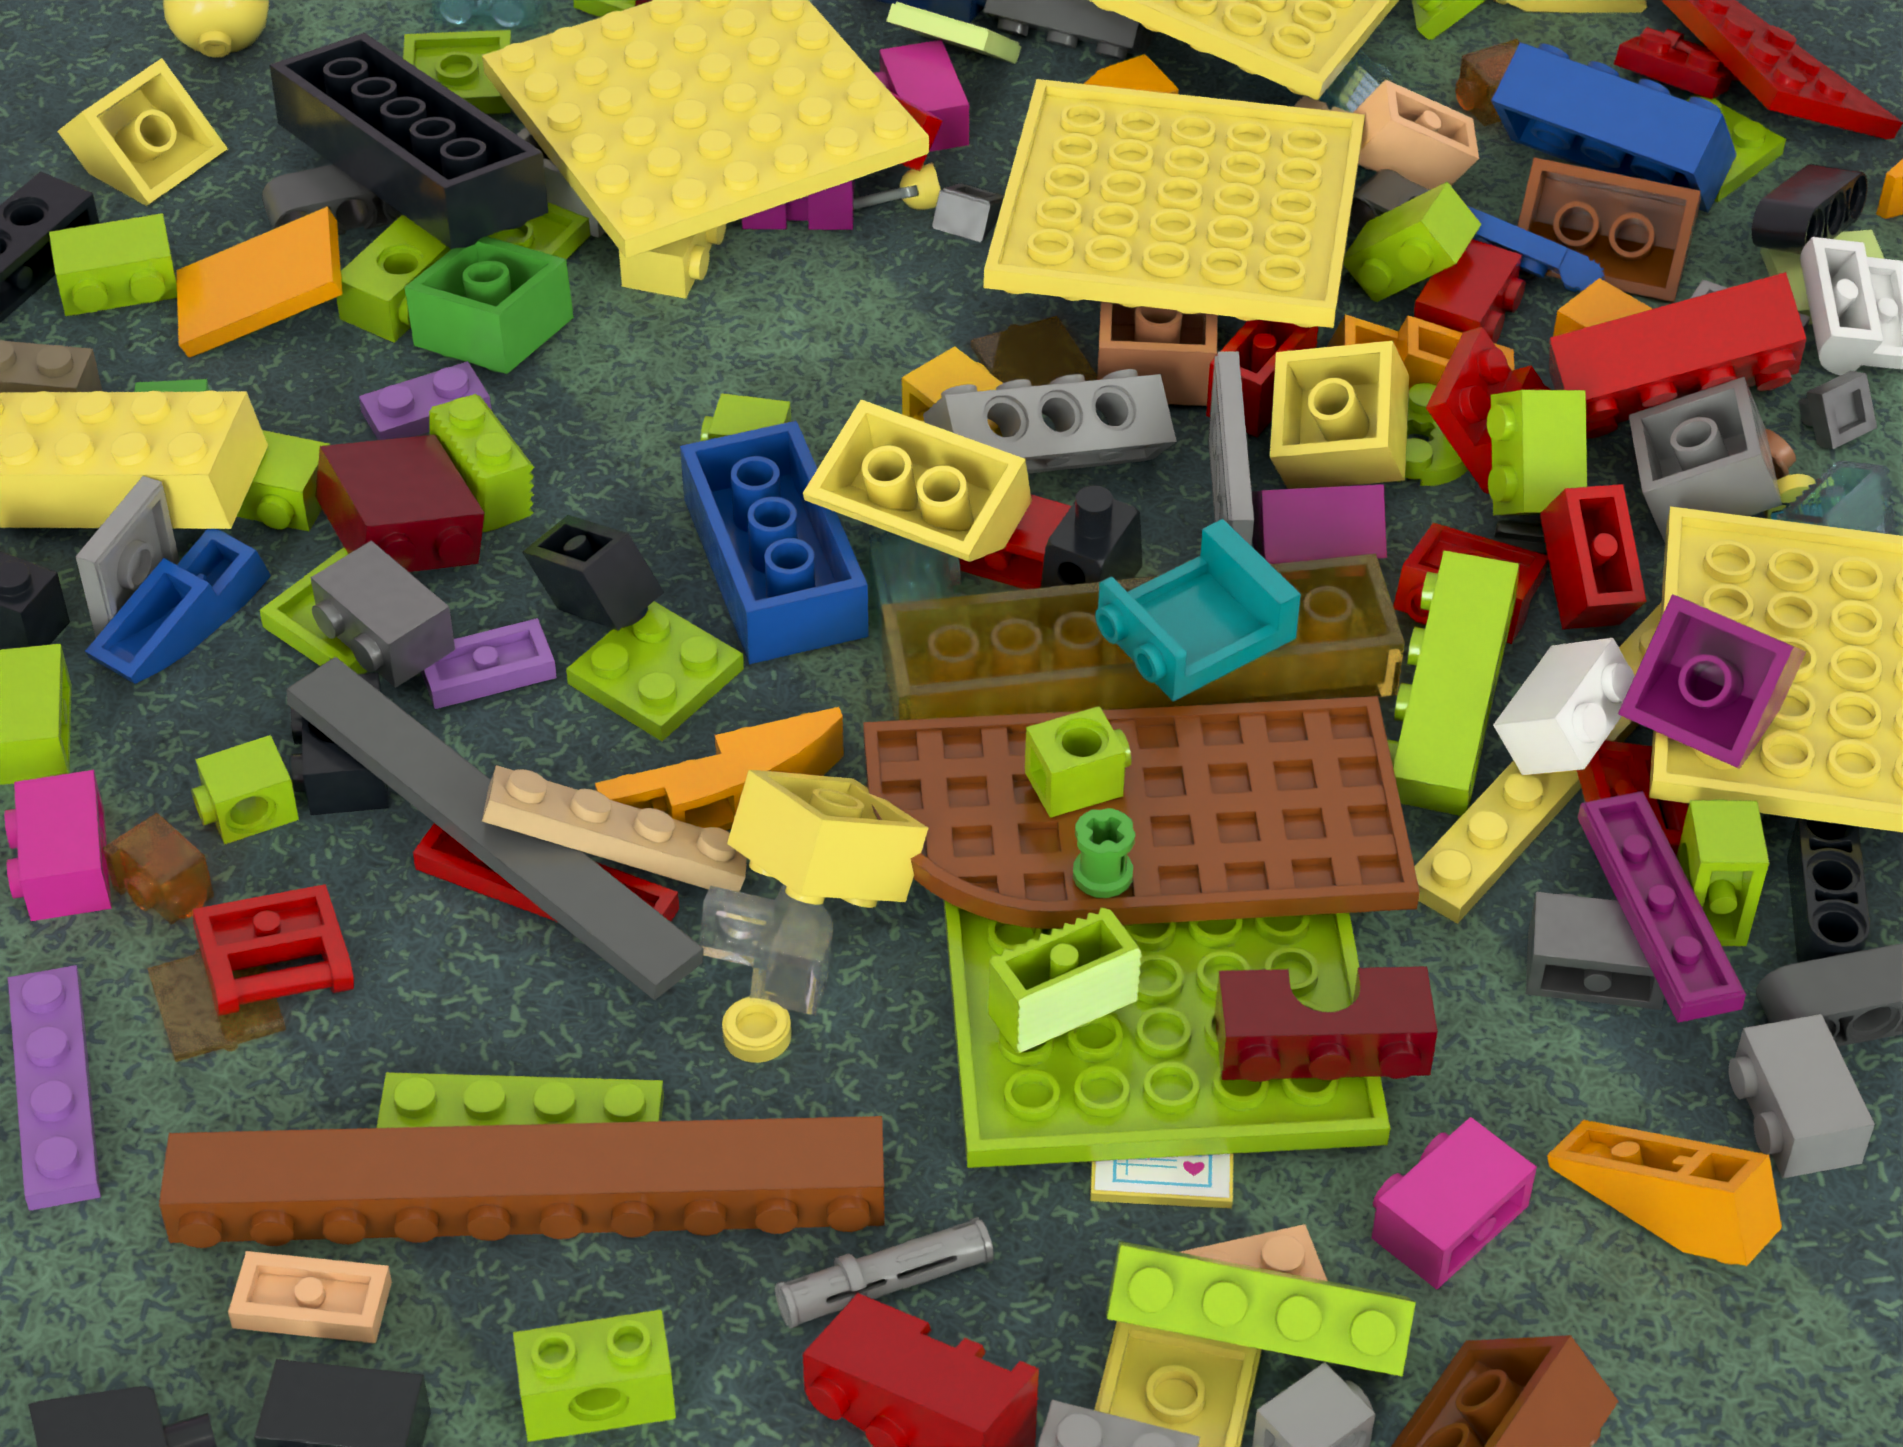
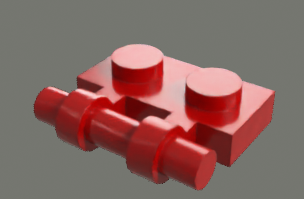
[1613,27,1738,99]

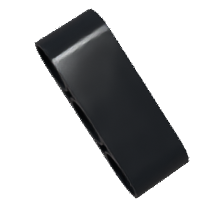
[1751,164,1868,254]
[1787,818,1870,963]

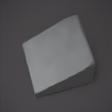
[932,183,1004,242]

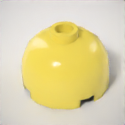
[163,0,269,57]

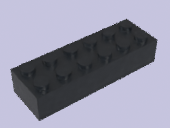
[270,32,548,250]

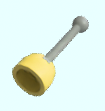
[854,163,940,210]

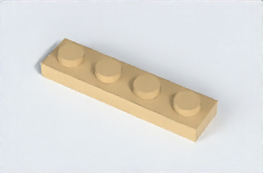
[482,765,747,898]

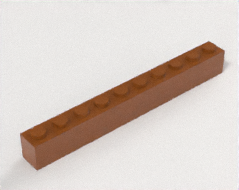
[159,1116,885,1248]

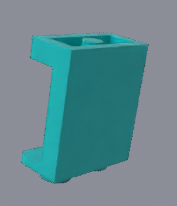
[1095,519,1301,701]

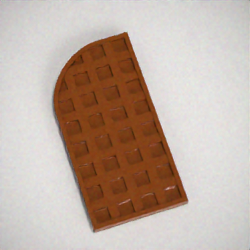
[863,696,1420,929]

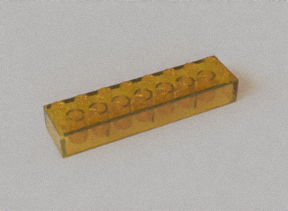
[881,554,1405,721]

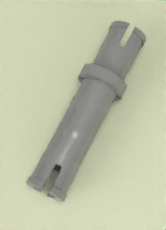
[775,1217,994,1329]

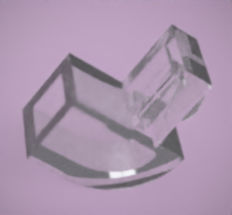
[699,885,834,1016]

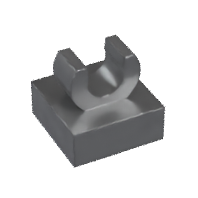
[1798,371,1877,449]

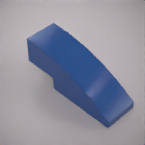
[85,529,271,684]

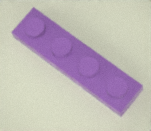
[8,965,101,1211]

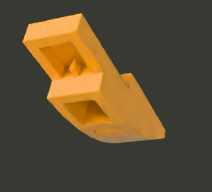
[595,707,844,831]

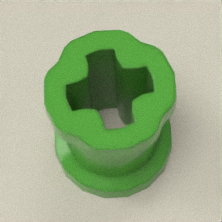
[1073,808,1135,898]

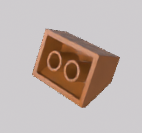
[1517,157,1701,302]
[1391,1335,1619,1447]

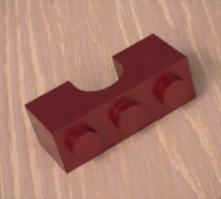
[1215,966,1438,1082]

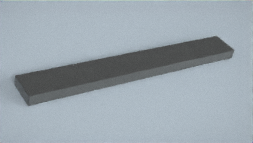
[286,657,704,1000]

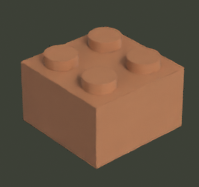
[1097,302,1218,406]

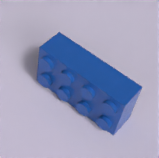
[1491,42,1737,213]
[680,421,869,664]

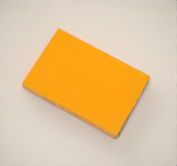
[176,207,343,358]

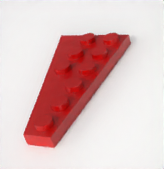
[1661,0,1903,140]

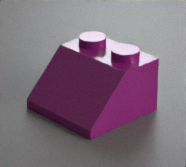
[1251,484,1387,575]
[1618,594,1806,769]

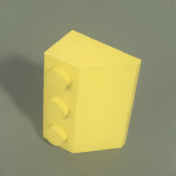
[803,400,1032,562]

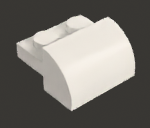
[1800,237,1903,376]

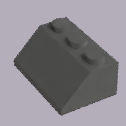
[984,0,1157,61]

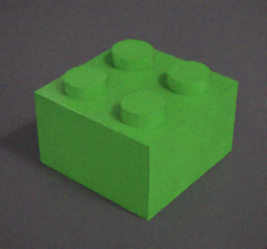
[405,236,574,374]

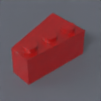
[803,1293,1039,1447]

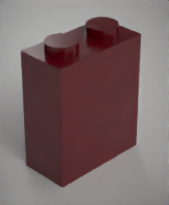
[315,435,485,572]

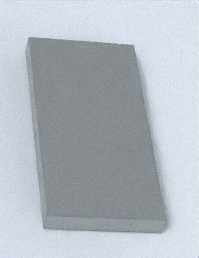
[1208,352,1254,546]

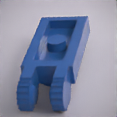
[1467,206,1605,293]

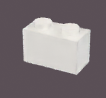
[1493,638,1635,775]

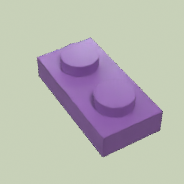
[359,361,491,440]
[421,618,557,709]

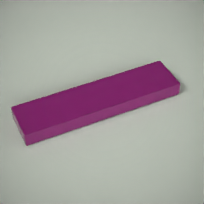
[1578,791,1746,1023]

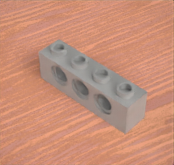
[923,369,1177,473]

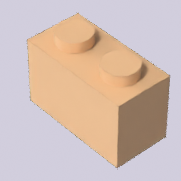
[1353,79,1479,189]

